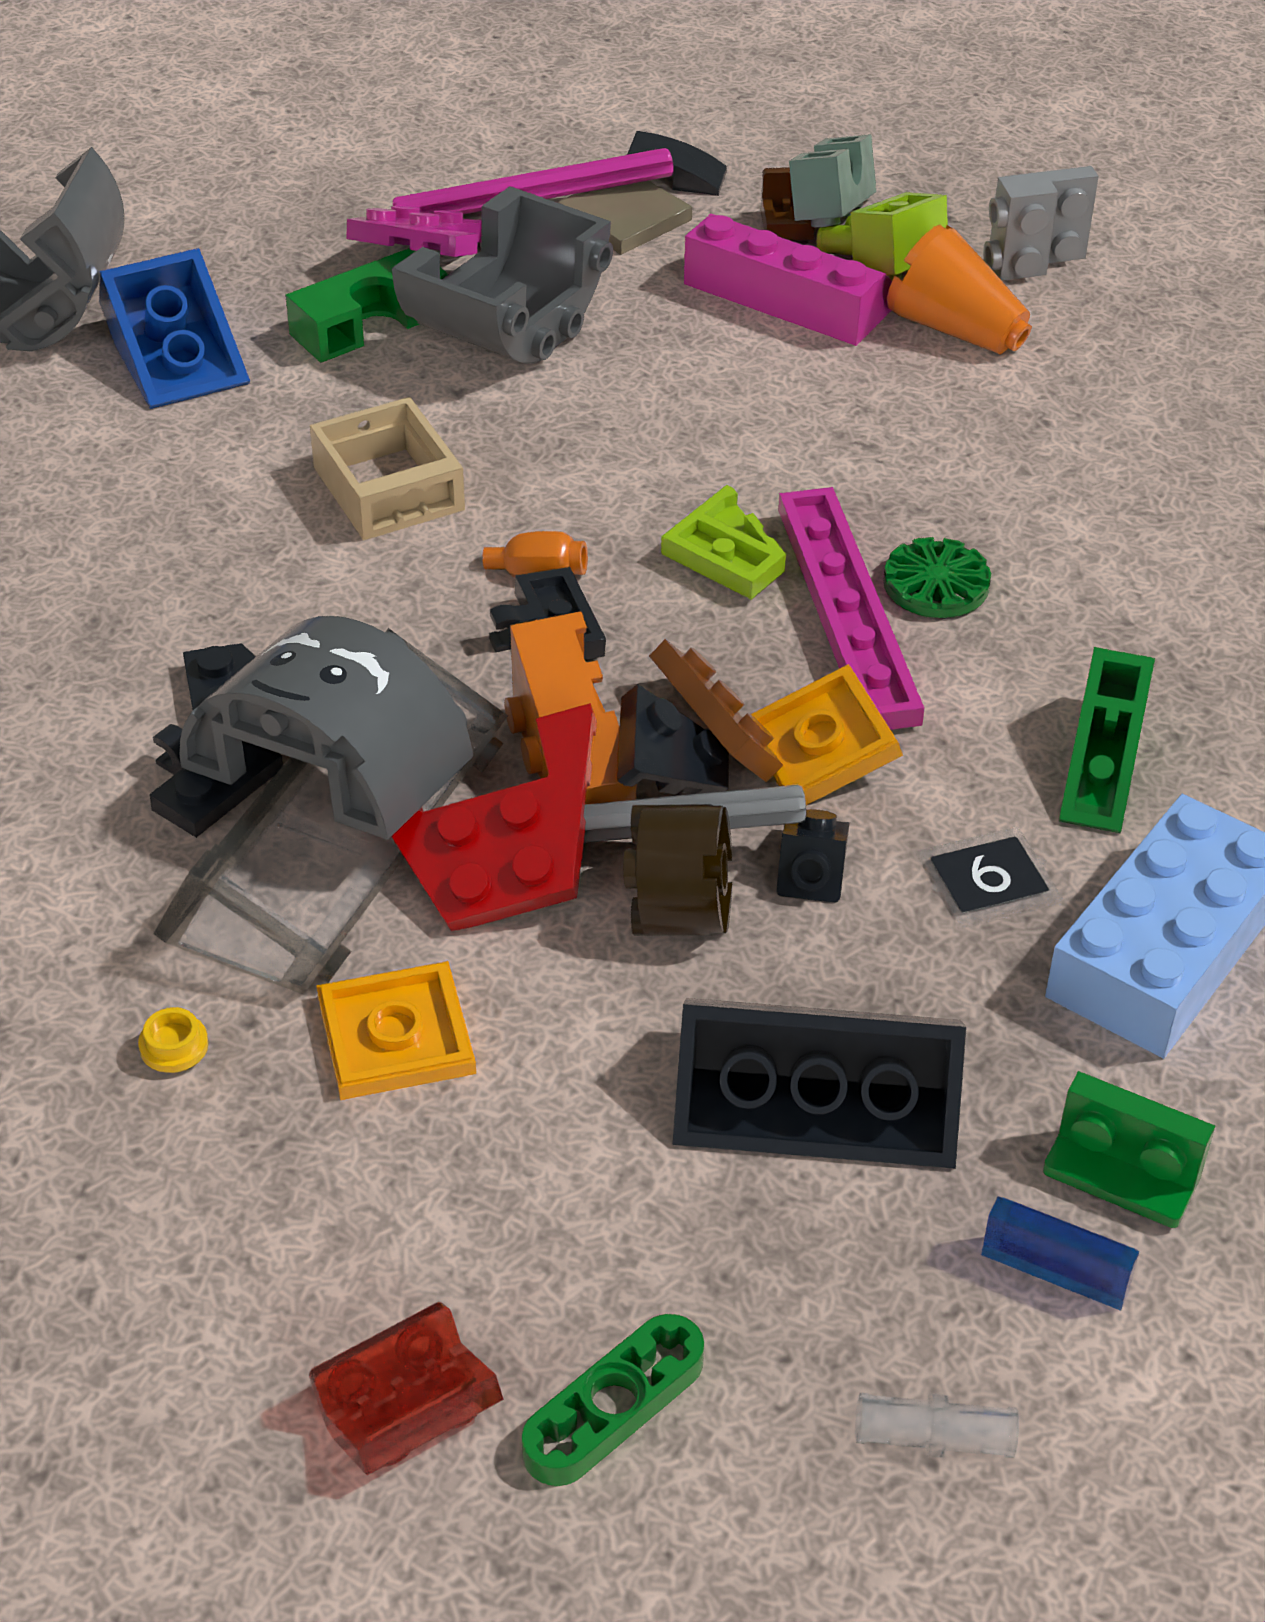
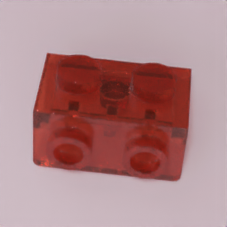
[309,1302,504,1476]

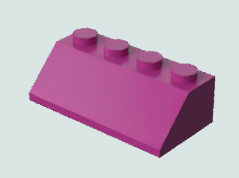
[684,213,892,346]

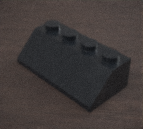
[672,998,966,1169]

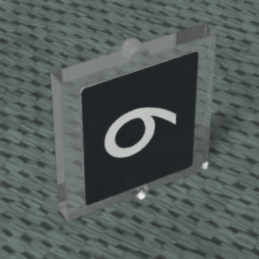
[916,826,1063,930]

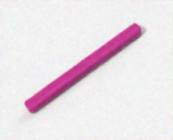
[392,148,673,214]

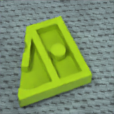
[661,485,786,600]

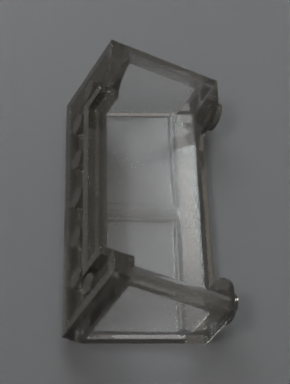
[153,628,508,995]

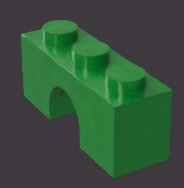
[285,248,448,363]

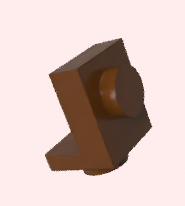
[760,167,815,241]

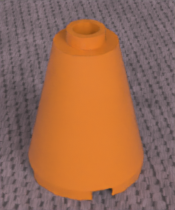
[887,224,1032,355]

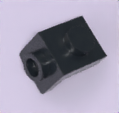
[776,809,850,903]

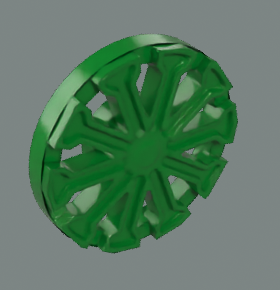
[883,537,991,618]

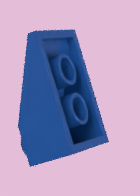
[99,248,250,409]

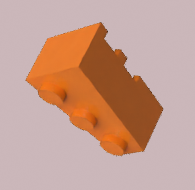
[504,611,637,804]

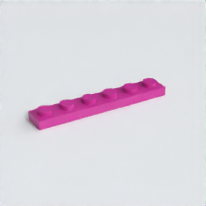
[778,487,925,730]

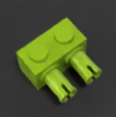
[816,192,948,281]

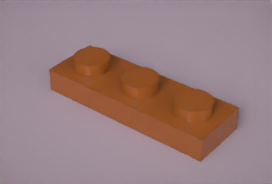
[649,639,783,782]

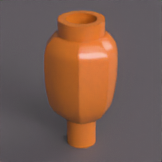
[482,531,588,578]

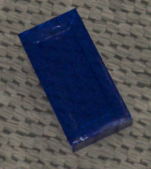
[981,1196,1140,1311]

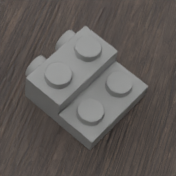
[983,166,1099,280]

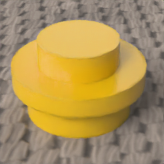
[138,1007,209,1073]

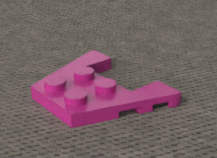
[346,206,482,257]

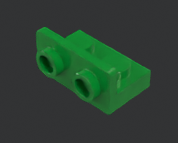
[1043,1071,1216,1228]

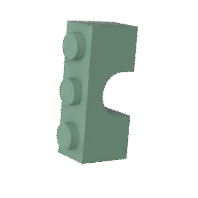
[789,134,877,227]

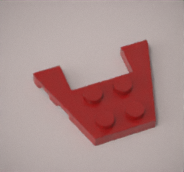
[391,703,597,931]

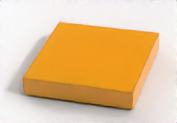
[751,664,903,805]
[316,961,476,1100]

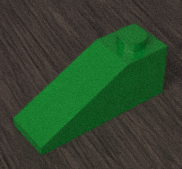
[1059,647,1155,834]

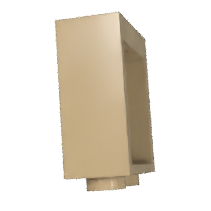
[310,397,465,541]

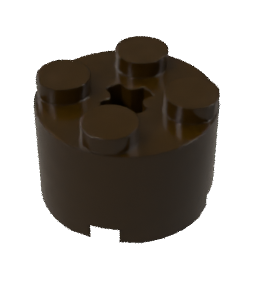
[623,804,733,936]

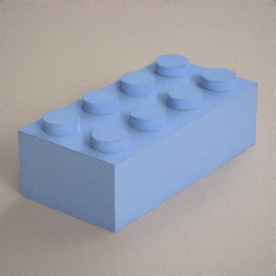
[1045,793,1265,1059]

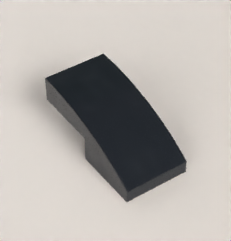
[627,131,727,196]

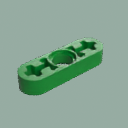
[522,1314,704,1486]

